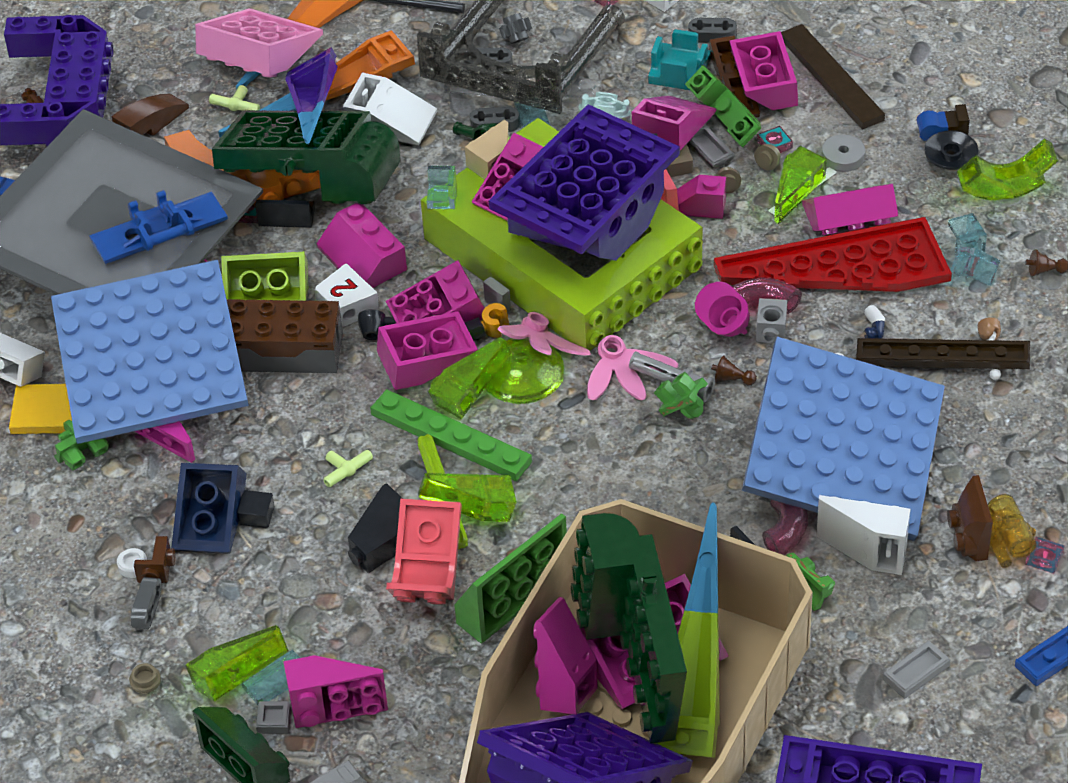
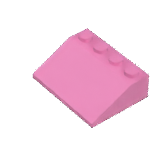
[195,8,323,78]

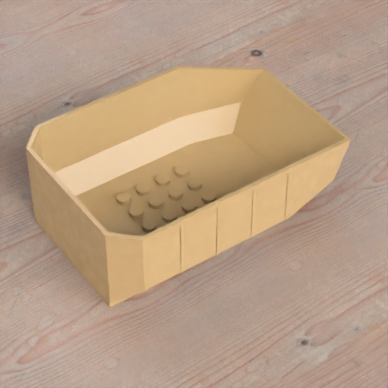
[459,499,813,783]

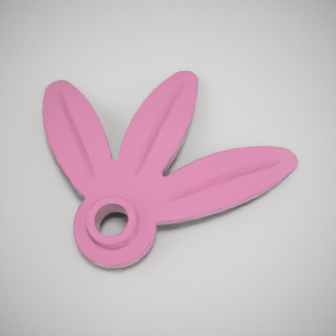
[498,312,591,356]
[587,335,678,400]

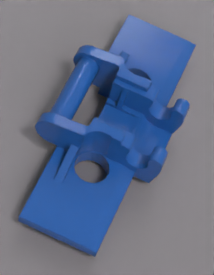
[89,190,228,264]

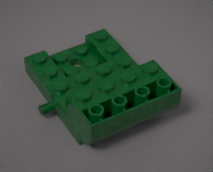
[212,110,401,204]
[570,513,687,744]

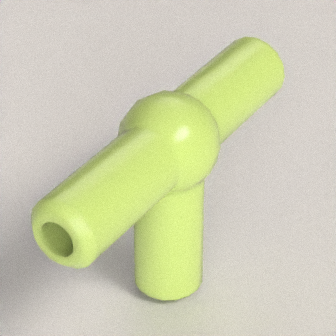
[209,85,260,111]
[324,450,373,487]

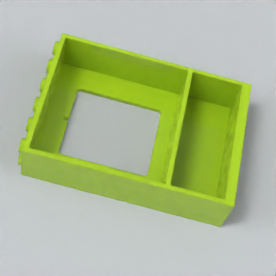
[421,118,703,351]

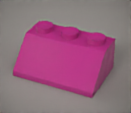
[730,31,798,110]
[802,184,898,235]
[317,202,407,288]

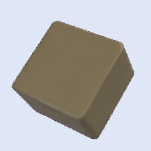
[666,144,693,177]

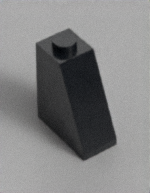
[348,483,403,574]

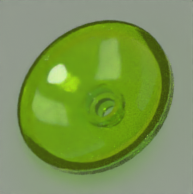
[479,337,564,404]

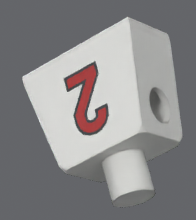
[315,263,379,327]

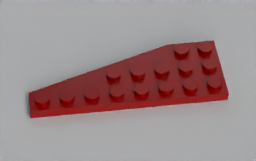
[714,217,952,292]

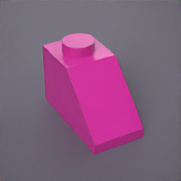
[677,175,726,219]

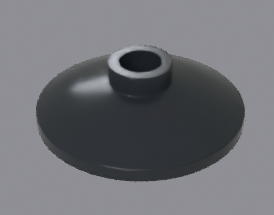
[924,131,979,170]

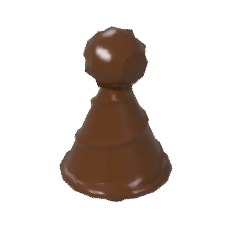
[1025,249,1068,277]
[711,356,757,386]

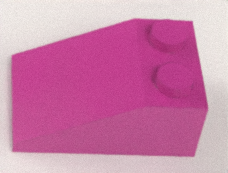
[377,311,478,390]

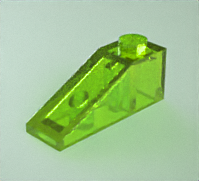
[774,146,827,224]
[428,337,511,419]
[418,473,517,522]
[185,625,289,702]

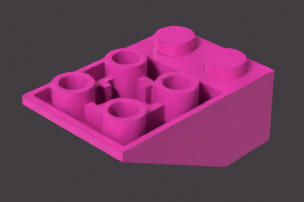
[632,96,716,150]
[472,133,543,221]
[386,260,485,323]
[533,597,598,715]
[283,655,388,728]

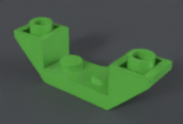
[685,65,761,147]

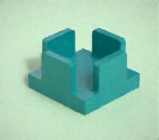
[648,29,711,91]

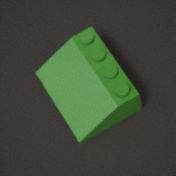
[454,513,567,644]

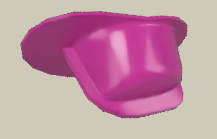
[695,281,750,337]

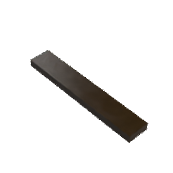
[781,24,885,130]
[856,338,1030,369]

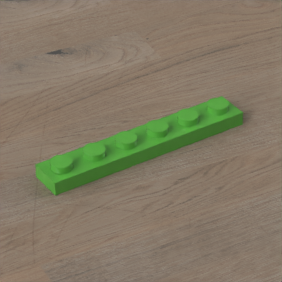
[370,389,532,482]

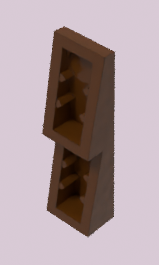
[708,35,760,118]

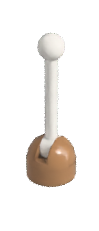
[977,318,1001,380]

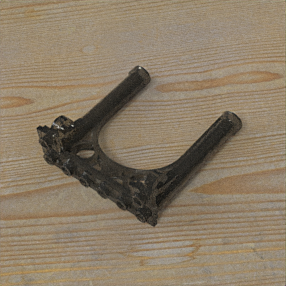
[417,0,625,114]

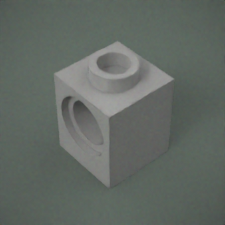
[756,298,787,343]

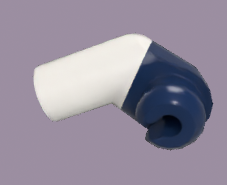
[864,305,885,338]

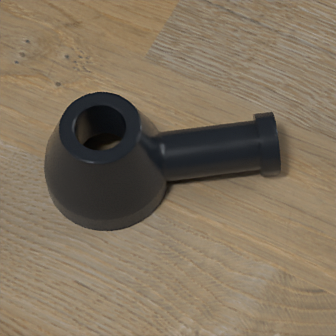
[358,309,396,340]

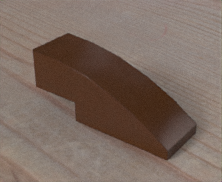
[111,94,189,136]

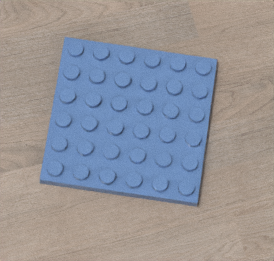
[51,260,249,444]
[742,337,945,541]

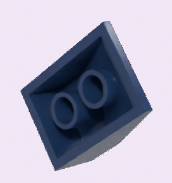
[171,463,247,554]

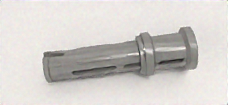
[629,351,715,402]

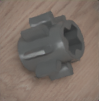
[499,13,533,44]

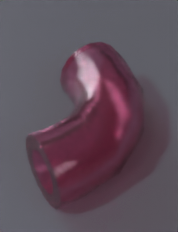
[732,277,802,314]
[762,499,808,555]

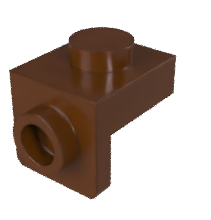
[134,536,176,583]

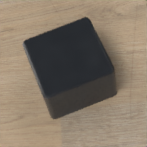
[237,490,275,528]

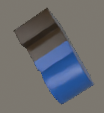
[916,104,970,141]

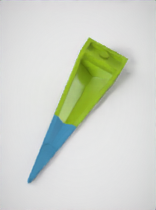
[656,502,720,758]

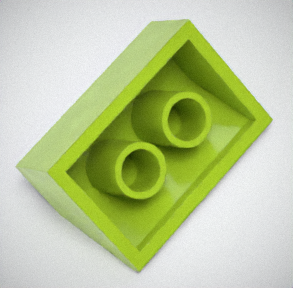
[221,251,309,301]

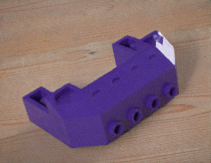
[0,15,114,146]

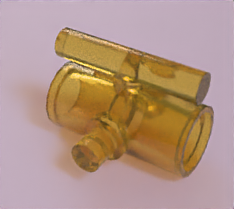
[988,494,1037,568]

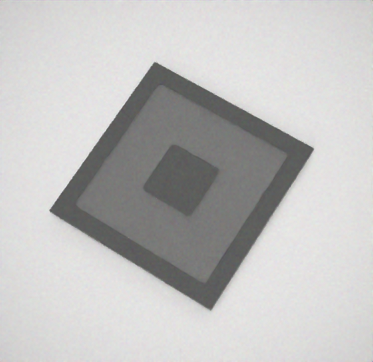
[0,109,263,295]

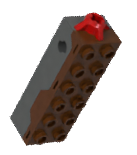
[227,299,343,373]

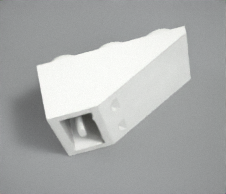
[343,73,437,145]
[817,495,910,575]

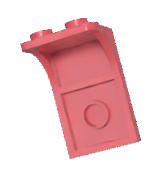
[386,499,462,605]

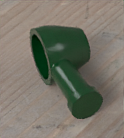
[453,121,497,140]

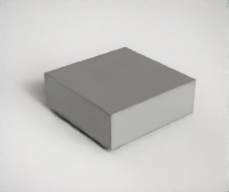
[483,277,511,312]
[256,701,291,734]

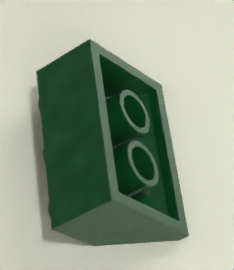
[193,707,290,783]

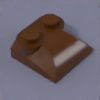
[947,475,993,561]

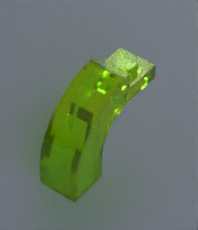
[957,138,1058,200]

